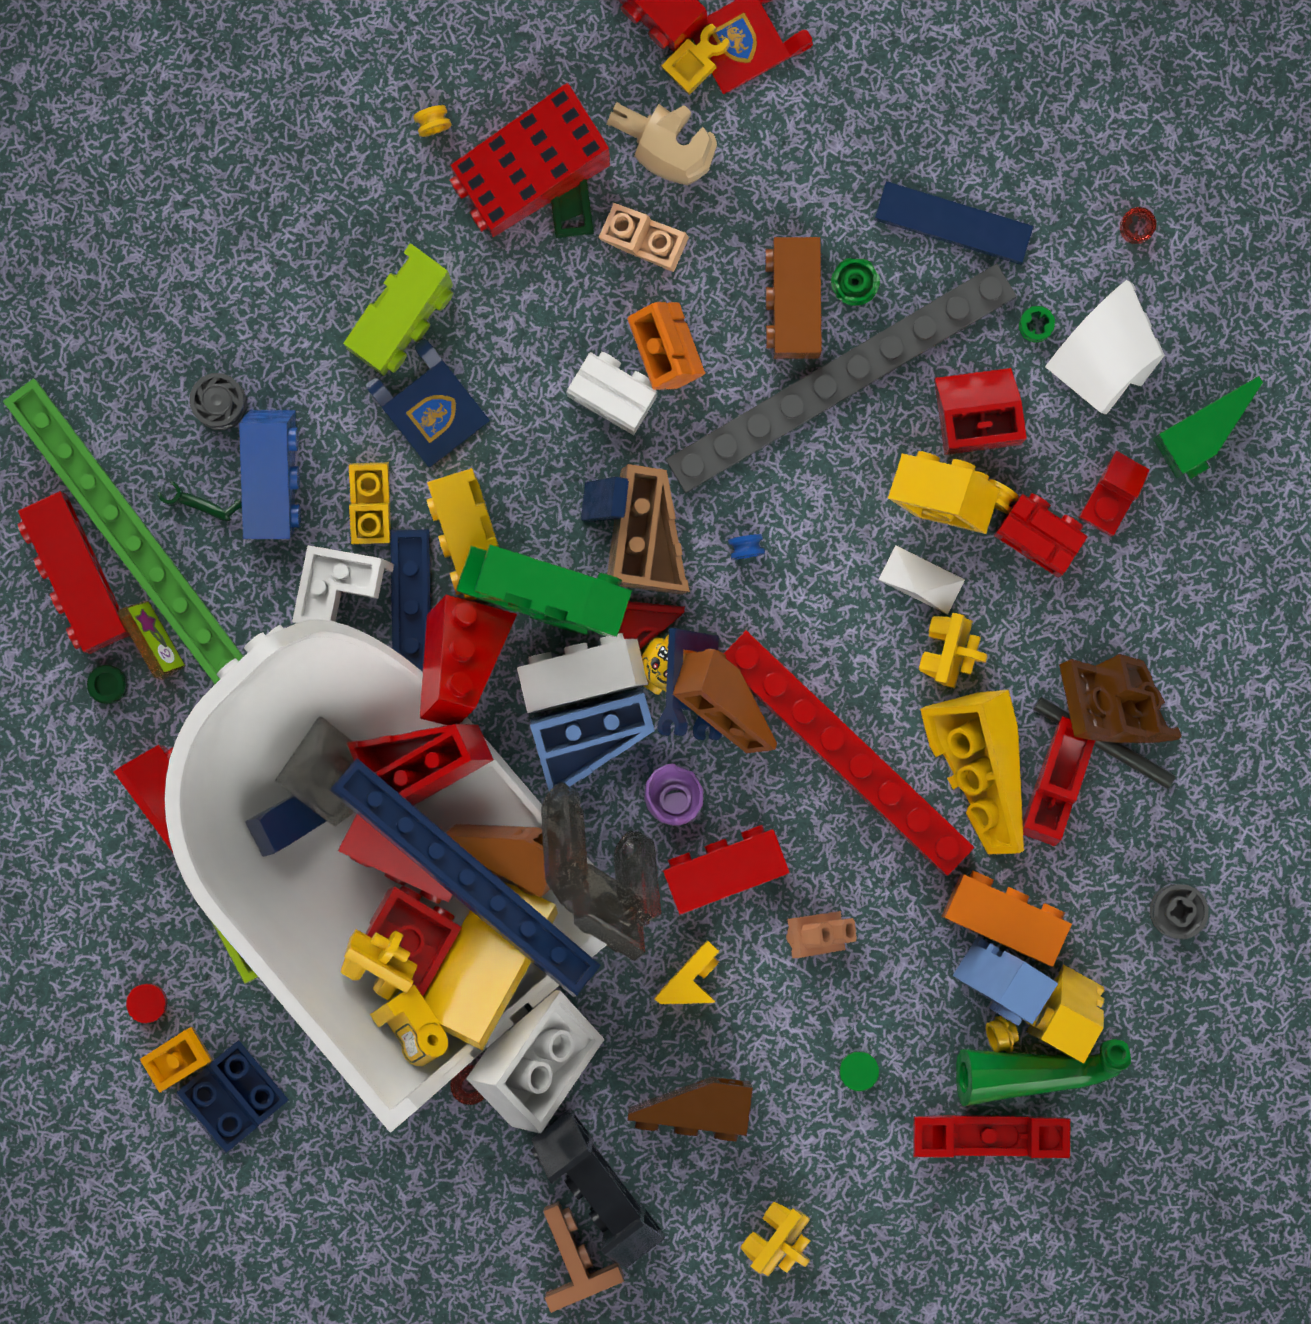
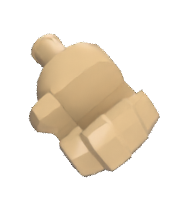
[606,102,717,186]

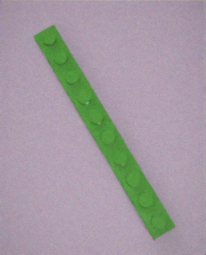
[3,378,244,684]

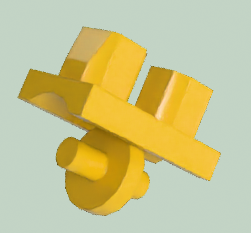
[919,613,988,688]
[341,929,417,1001]
[740,1202,811,1276]

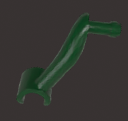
[158,481,242,521]

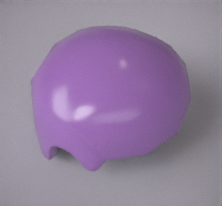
[644,763,704,826]

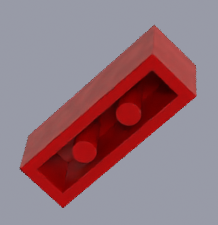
[663,825,790,915]

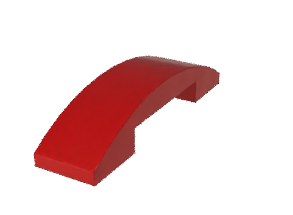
[913,1115,1070,1158]

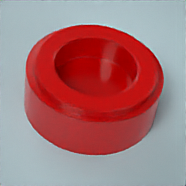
[126,983,168,1023]

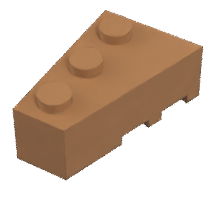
[607,464,690,595]

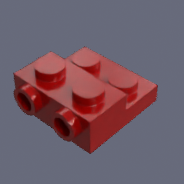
[365,885,462,996]

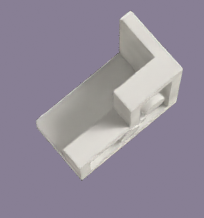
[292,545,394,623]

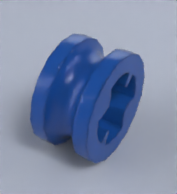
[728,534,765,560]

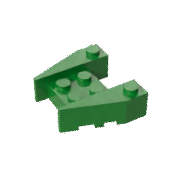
[456,545,632,637]

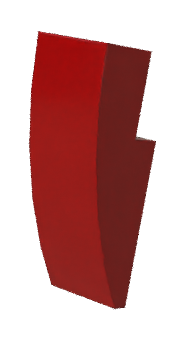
[1023,716,1096,846]

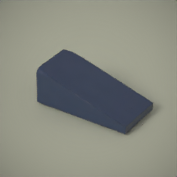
[245,786,327,857]

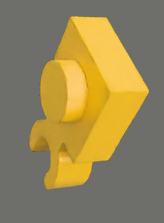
[661,24,730,95]

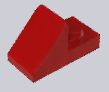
[1078,451,1150,537]

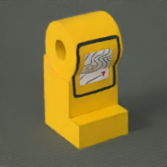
[369,985,448,1066]

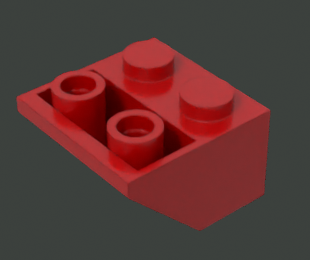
[934,368,1027,455]

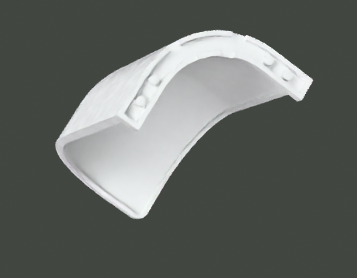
[165,619,638,1133]

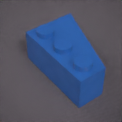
[239,410,301,539]

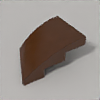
[1059,654,1182,743]

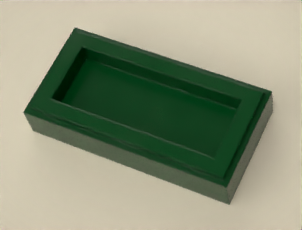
[551,179,594,239]

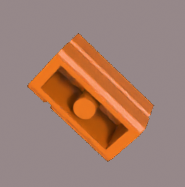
[627,302,705,390]

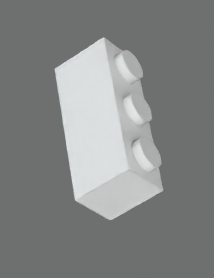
[517,633,648,713]

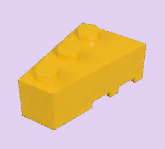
[426,468,499,601]
[1025,964,1104,1063]

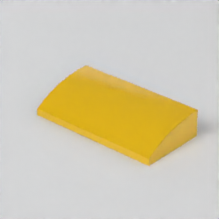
[422,882,558,1050]

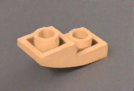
[598,203,689,272]

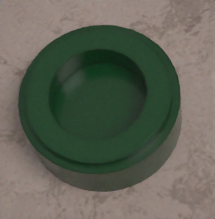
[87,665,128,704]

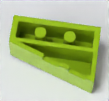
[343,243,454,377]

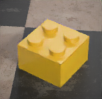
[888,451,1000,534]

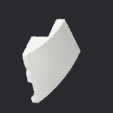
[1045,280,1165,414]

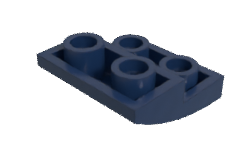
[175,1040,289,1155]

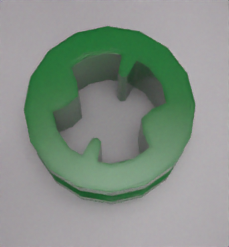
[1019,306,1055,343]

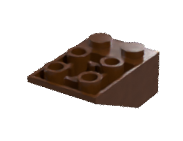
[627,1077,753,1141]

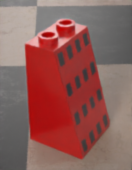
[449,82,610,237]

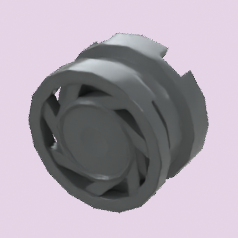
[190,373,247,430]
[1150,884,1209,939]

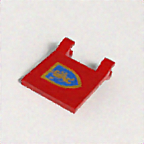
[692,0,813,95]

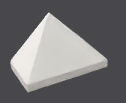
[878,545,965,615]

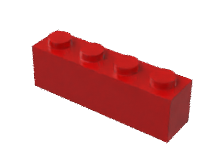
[17,491,132,654]

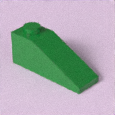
[1153,376,1263,479]

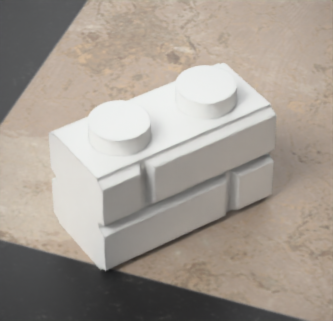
[567,352,657,435]

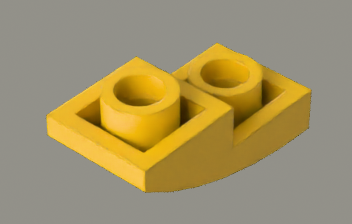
[349,462,391,544]

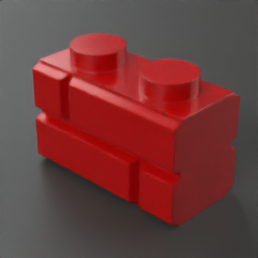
[994,493,1088,578]

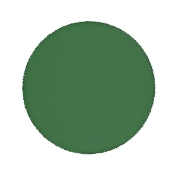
[839,1051,879,1091]

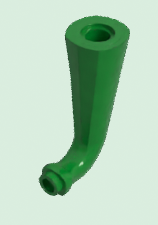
[956,1039,1131,1106]

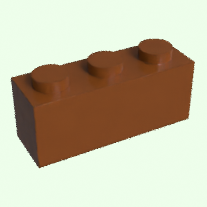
[765,237,822,359]

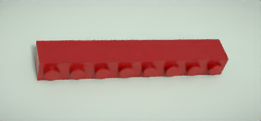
[723,630,975,876]

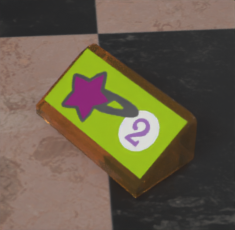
[118,601,186,680]

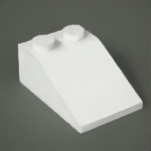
[466,990,604,1134]

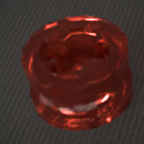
[1119,207,1157,244]

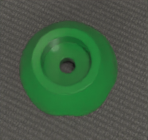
[831,258,880,306]

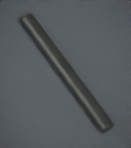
[1033,697,1176,789]

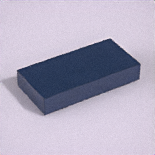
[581,477,629,522]

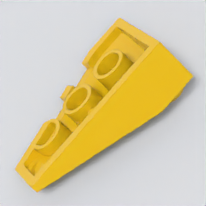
[920,690,1024,854]

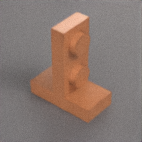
[543,1201,624,1313]

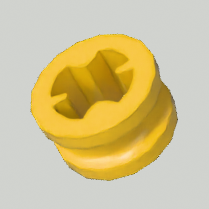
[413,105,452,137]
[988,479,1019,514]

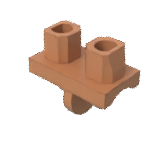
[786,911,857,958]

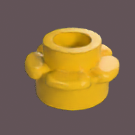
[985,1016,1019,1053]

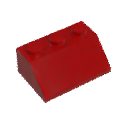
[113,745,173,853]

